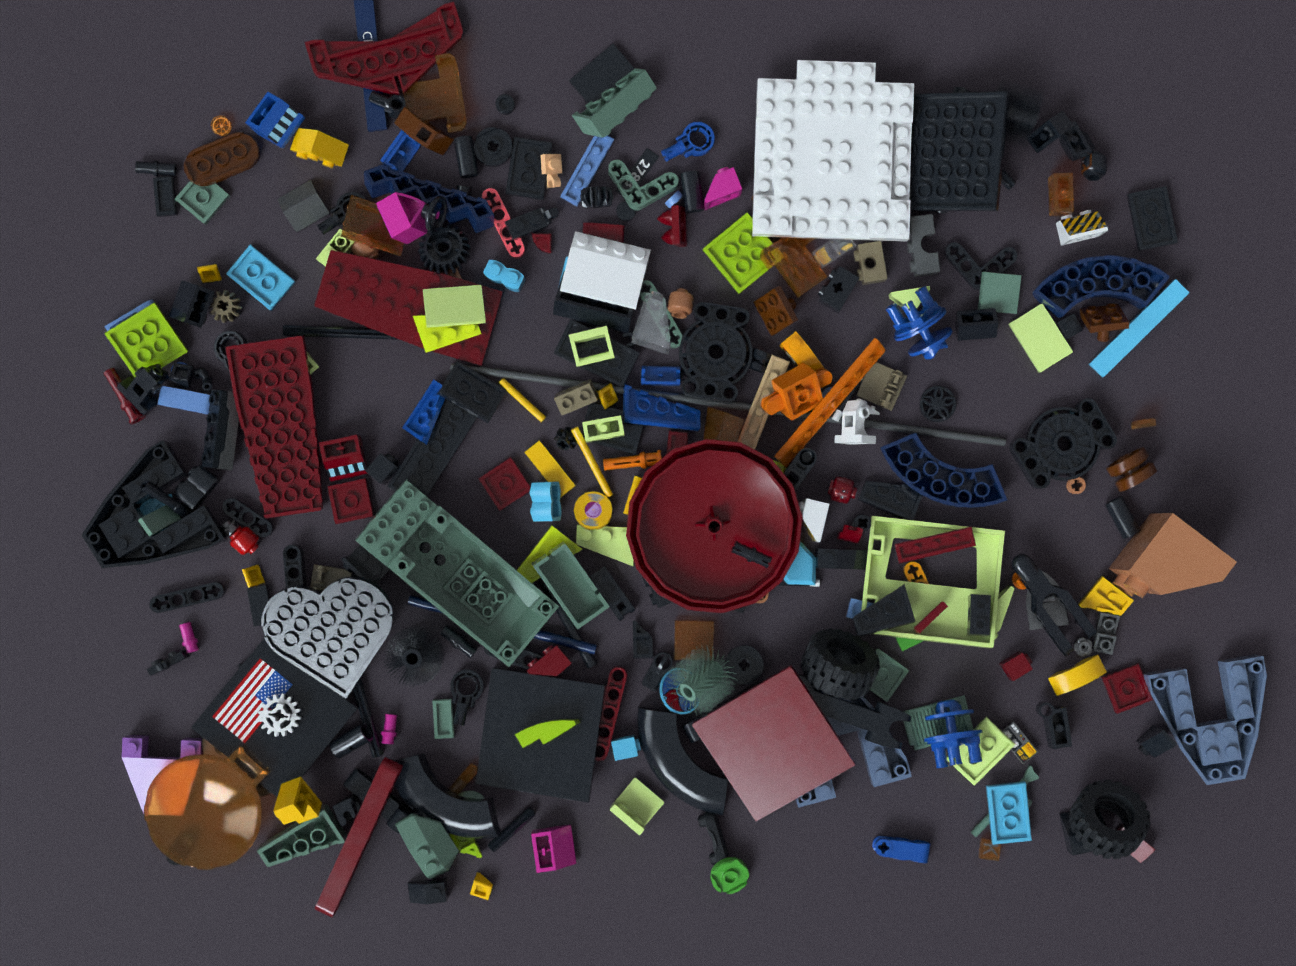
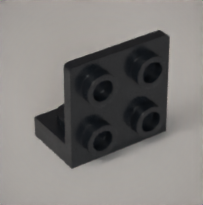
[341,545,390,584]

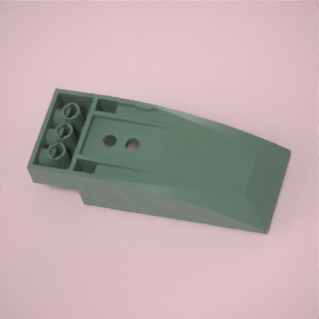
[355,480,559,667]

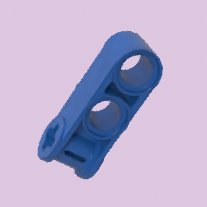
[872,836,930,863]

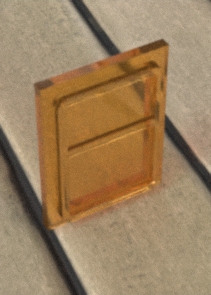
[341,195,404,256]

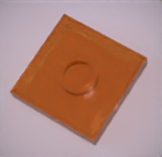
[674,621,714,660]

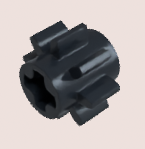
[554,427,577,451]

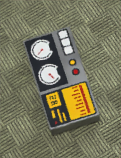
[1001,721,1038,764]

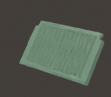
[903,695,973,750]

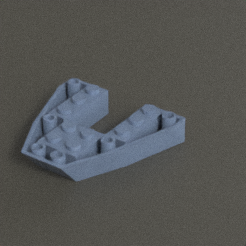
[1143,654,1267,785]
[796,689,912,808]

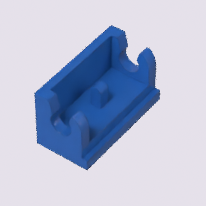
[380,130,422,172]
[641,366,680,386]

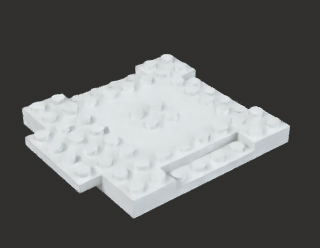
[752,60,914,241]

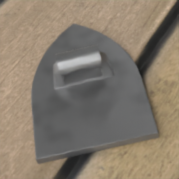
[1026,571,1069,630]

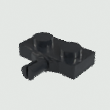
[146,649,190,676]

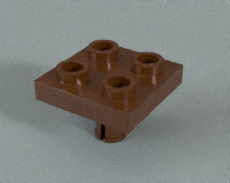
[753,286,798,336]
[1080,303,1129,342]

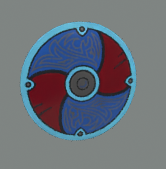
[660,668,700,714]

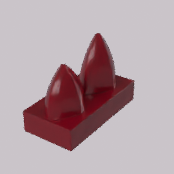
[657,205,687,247]

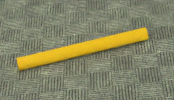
[571,426,613,497]

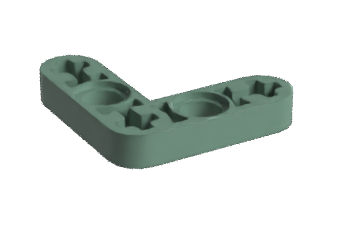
[608,160,679,210]

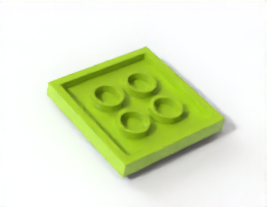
[702,213,784,294]
[104,302,188,377]

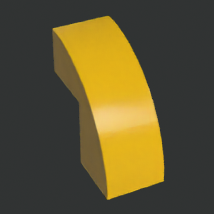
[1048,655,1107,696]

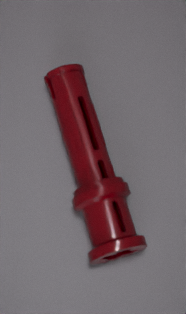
[103,368,146,425]

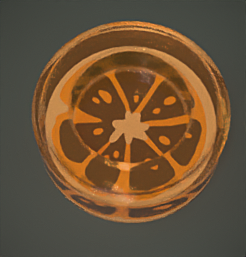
[211,116,231,136]

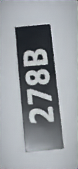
[616,148,659,196]

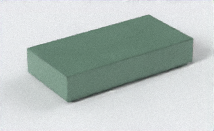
[138,505,181,537]
[432,698,455,739]

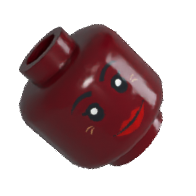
[828,476,857,504]

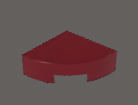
[532,233,552,254]

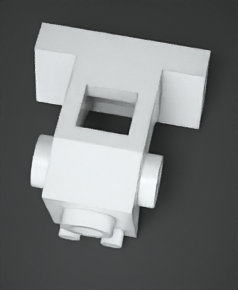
[835,399,880,445]

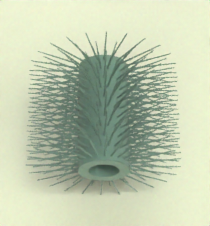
[666,646,738,717]

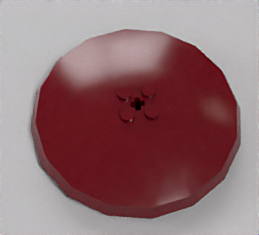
[626,439,802,613]

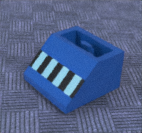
[245,92,305,149]

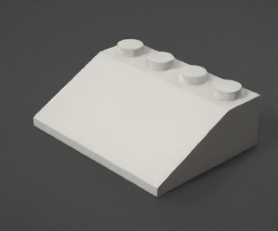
[560,231,651,309]

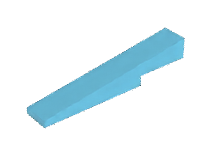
[1089,279,1190,378]

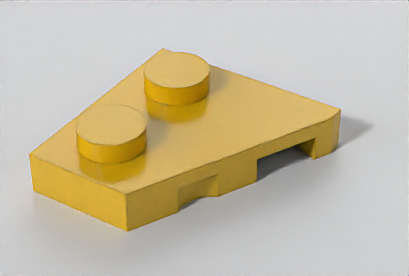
[1078,576,1134,616]

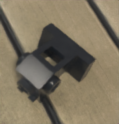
[116,364,169,416]

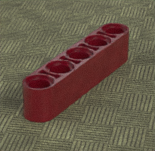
[596,666,627,761]

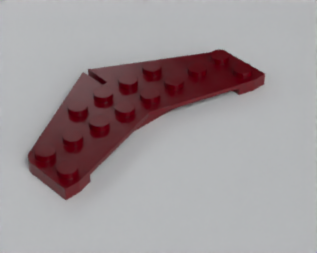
[305,2,463,95]

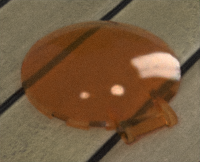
[144,746,269,870]

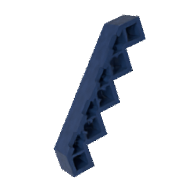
[364,165,494,233]

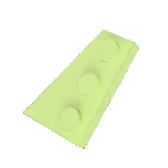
[576,525,634,566]

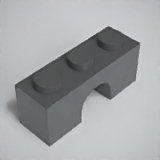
[907,214,940,277]

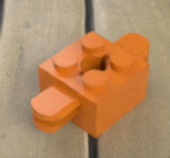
[761,363,832,421]

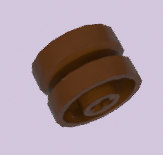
[1106,447,1158,492]

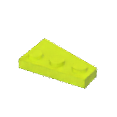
[413,316,481,353]

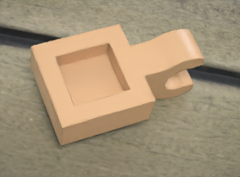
[541,154,562,188]

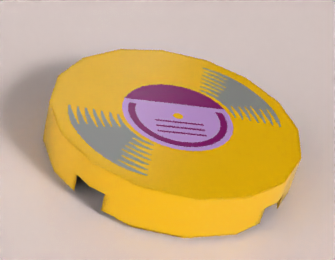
[574,491,613,530]

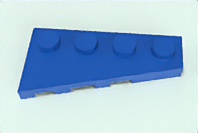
[623,384,700,431]

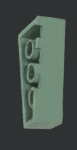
[572,68,657,138]
[257,804,347,867]

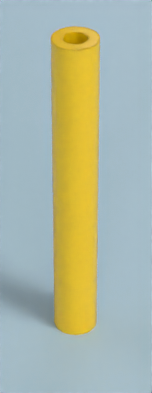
[499,378,546,422]

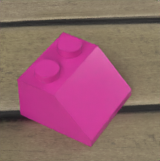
[704,167,742,210]

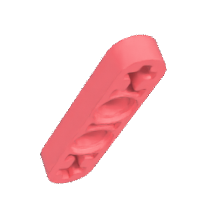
[482,188,525,259]

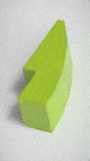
[515,719,580,748]

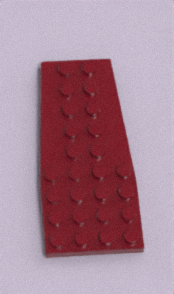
[315,250,503,366]
[226,335,323,518]

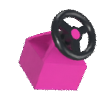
[376,192,448,244]

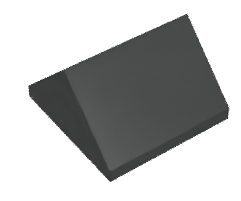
[277,180,330,232]

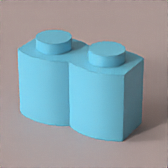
[483,260,526,292]
[530,482,562,522]

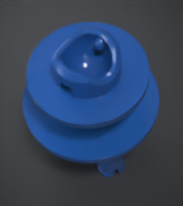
[885,286,953,360]
[924,700,983,769]

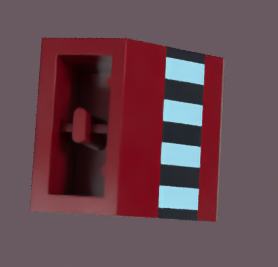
[319,435,368,482]

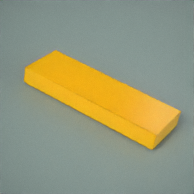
[524,440,576,498]

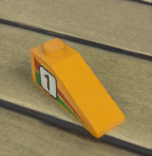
[780,331,823,370]

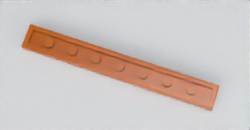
[774,338,886,467]

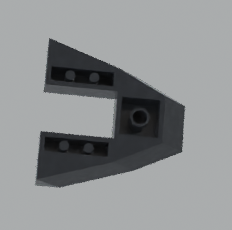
[81,440,228,568]

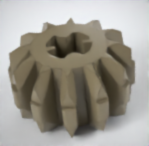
[209,290,242,323]

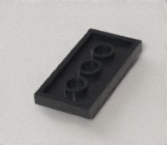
[553,319,640,388]

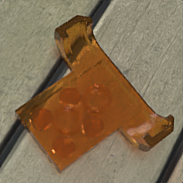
[404,53,467,133]
[760,237,827,297]

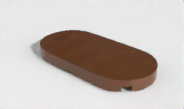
[184,132,260,186]

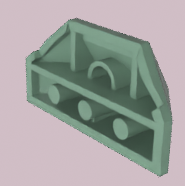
[395,813,459,880]

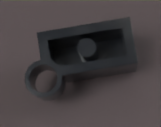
[1036,701,1072,749]

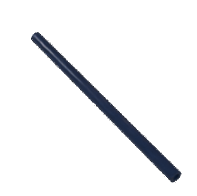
[408,595,597,654]

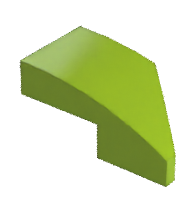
[450,834,483,858]

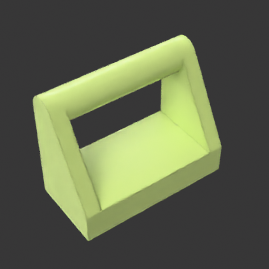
[569,326,615,367]

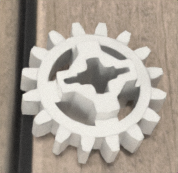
[258,694,302,737]

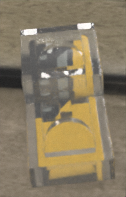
[811,239,856,269]

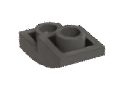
[1093,611,1120,655]

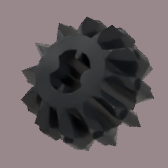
[580,186,613,209]

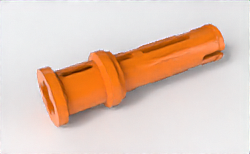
[603,450,662,471]

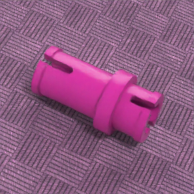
[179,622,199,654]
[381,714,398,744]

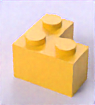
[290,128,349,168]
[273,777,322,825]

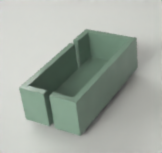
[531,541,609,629]

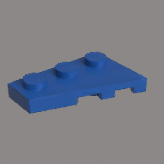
[402,380,445,444]

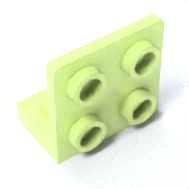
[610,778,664,836]

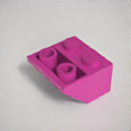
[531,824,577,873]

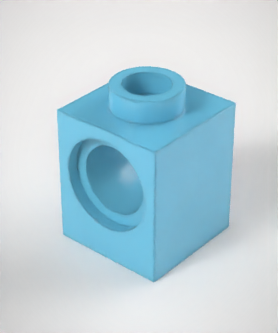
[611,735,641,761]

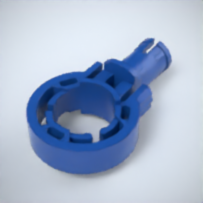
[661,122,715,162]

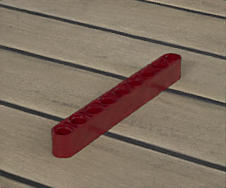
[315,757,403,918]

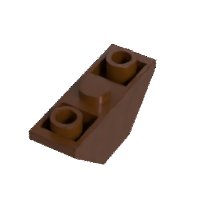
[394,107,453,155]

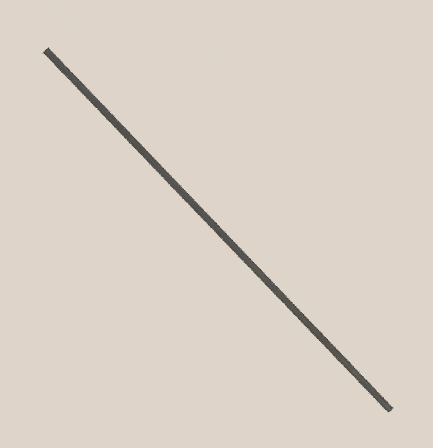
[450,363,1006,446]

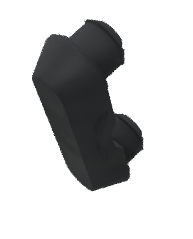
[697,812,729,865]

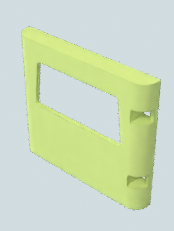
[861,516,1005,648]

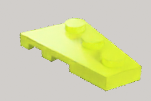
[517,525,582,583]

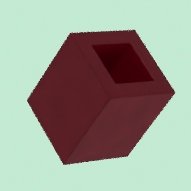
[999,651,1033,681]

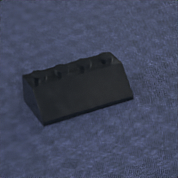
[553,271,634,333]

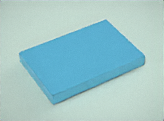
[226,244,296,311]
[986,781,1032,845]

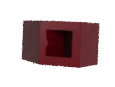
[527,645,572,676]

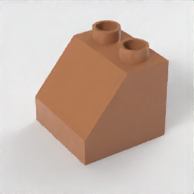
[1109,513,1237,598]

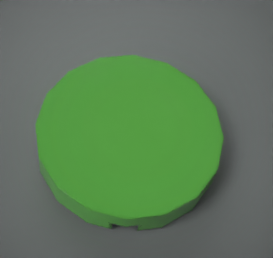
[710,857,750,894]

